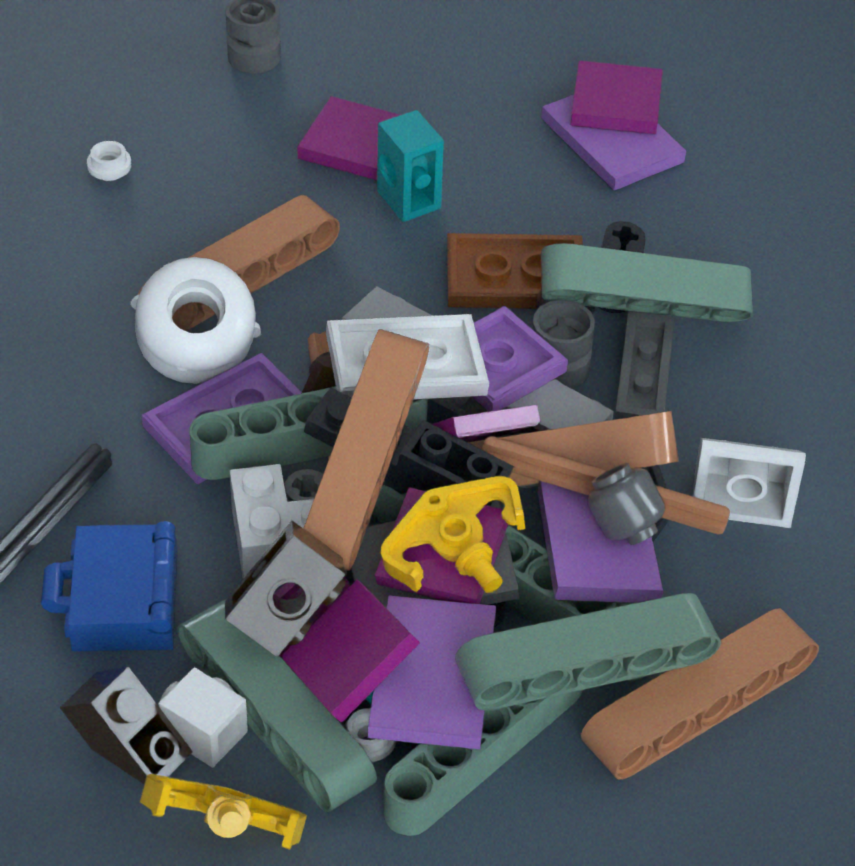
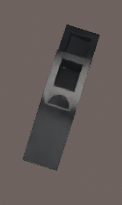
[304,387,514,506]

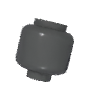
[587,463,666,545]

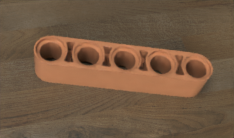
[138,195,340,331]
[303,329,430,571]
[467,411,679,486]
[581,608,819,780]

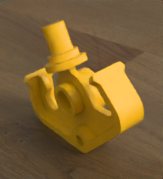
[381,476,525,593]
[140,774,307,850]

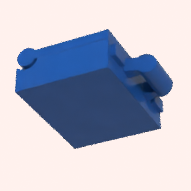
[41,521,177,651]

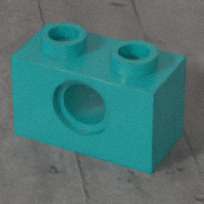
[377,110,444,222]

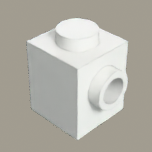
[159,667,248,768]

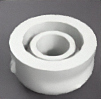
[131,257,261,384]

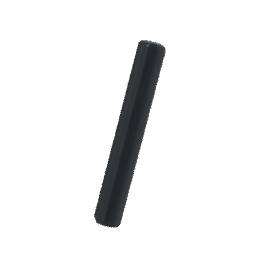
[0,443,112,584]

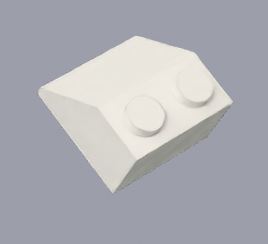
[692,438,806,528]

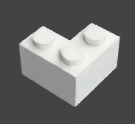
[230,464,347,579]

